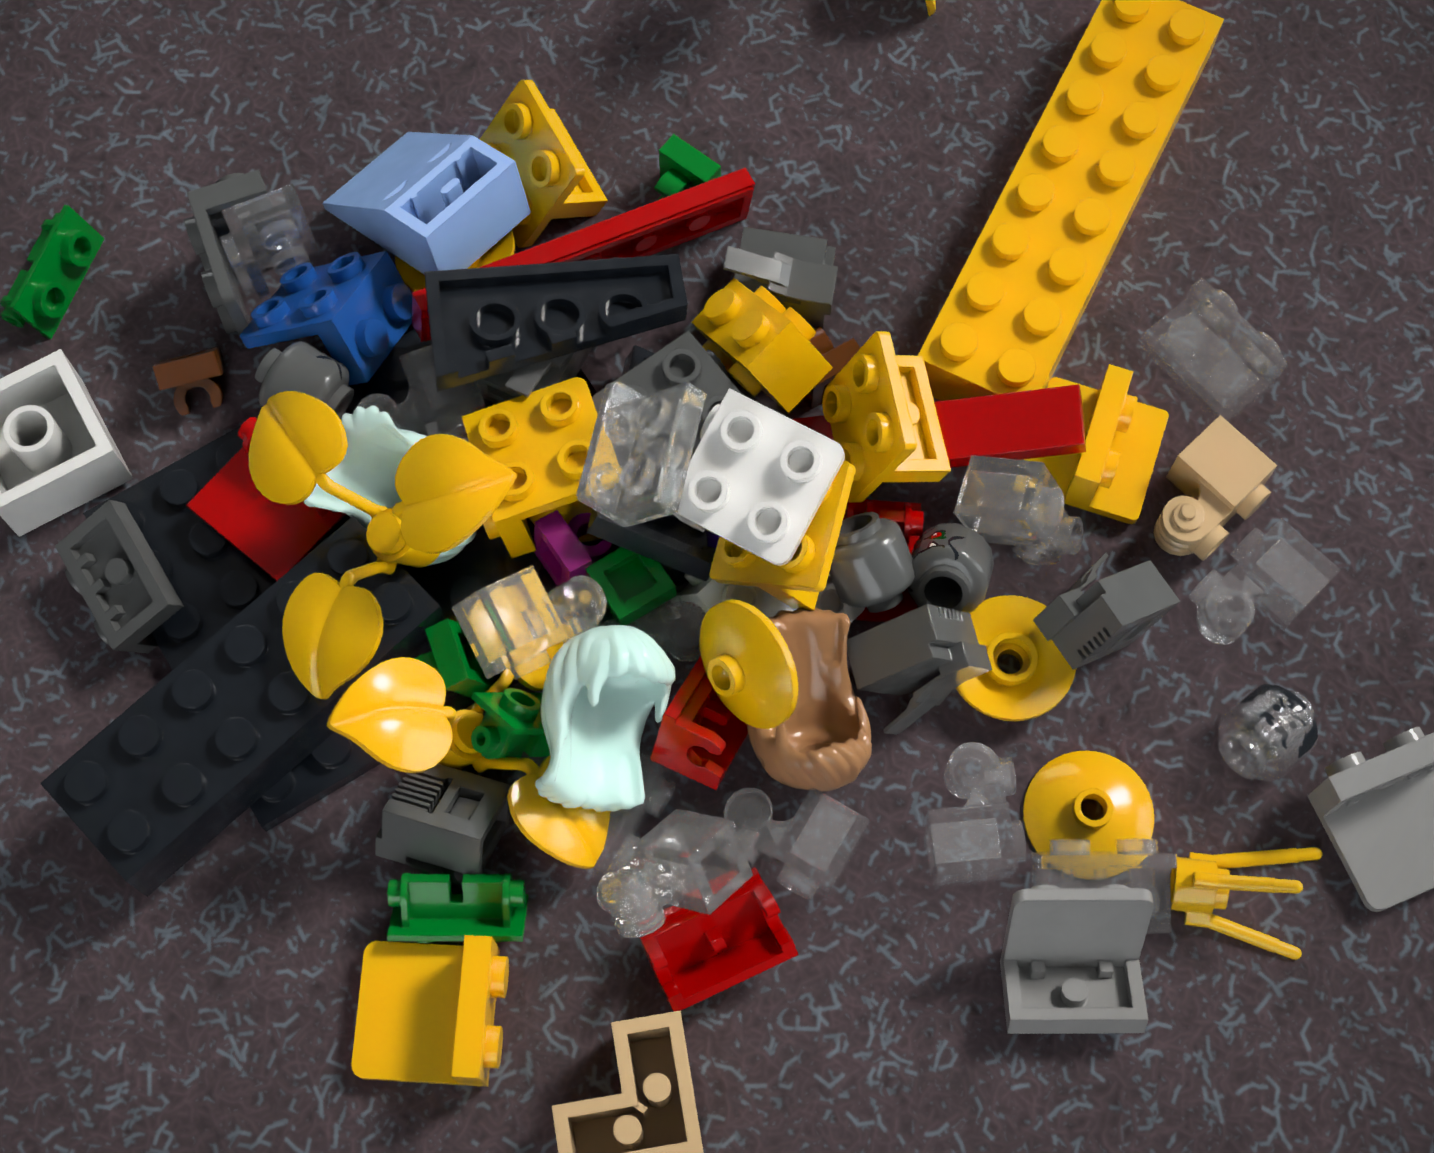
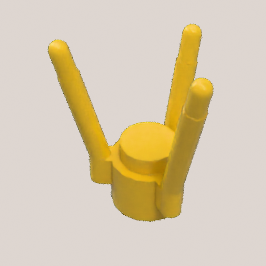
[1169,847,1323,960]

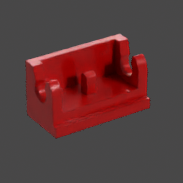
[650,656,748,790]
[633,867,799,1012]

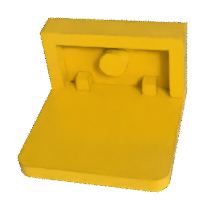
[461,377,619,559]
[351,935,509,1087]

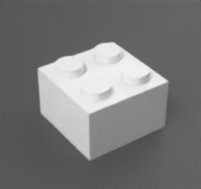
[0,349,133,537]

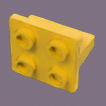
[480,80,608,248]
[822,331,951,502]
[1016,364,1169,524]
[709,460,856,610]

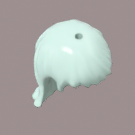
[304,405,476,566]
[535,625,675,812]

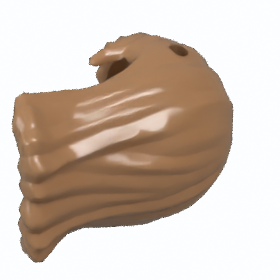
[747,608,872,792]

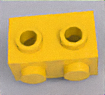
[691,278,833,413]

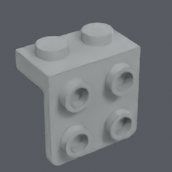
[1308,727,1434,912]
[1000,884,1154,1034]

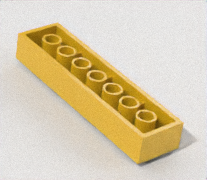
[918,0,1224,401]

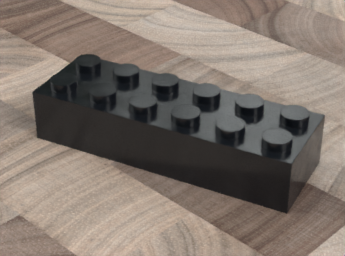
[40,516,445,897]

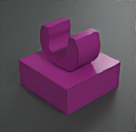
[533,510,612,599]

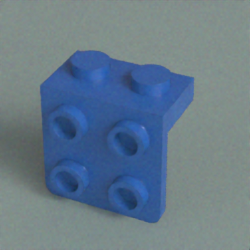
[240,251,412,385]

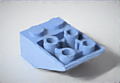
[322,132,531,275]

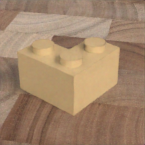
[552,1010,704,1153]

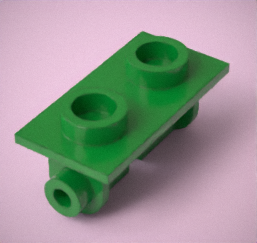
[0,205,105,339]
[471,688,550,759]
[387,873,528,943]

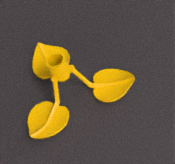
[249,391,517,700]
[327,581,611,869]

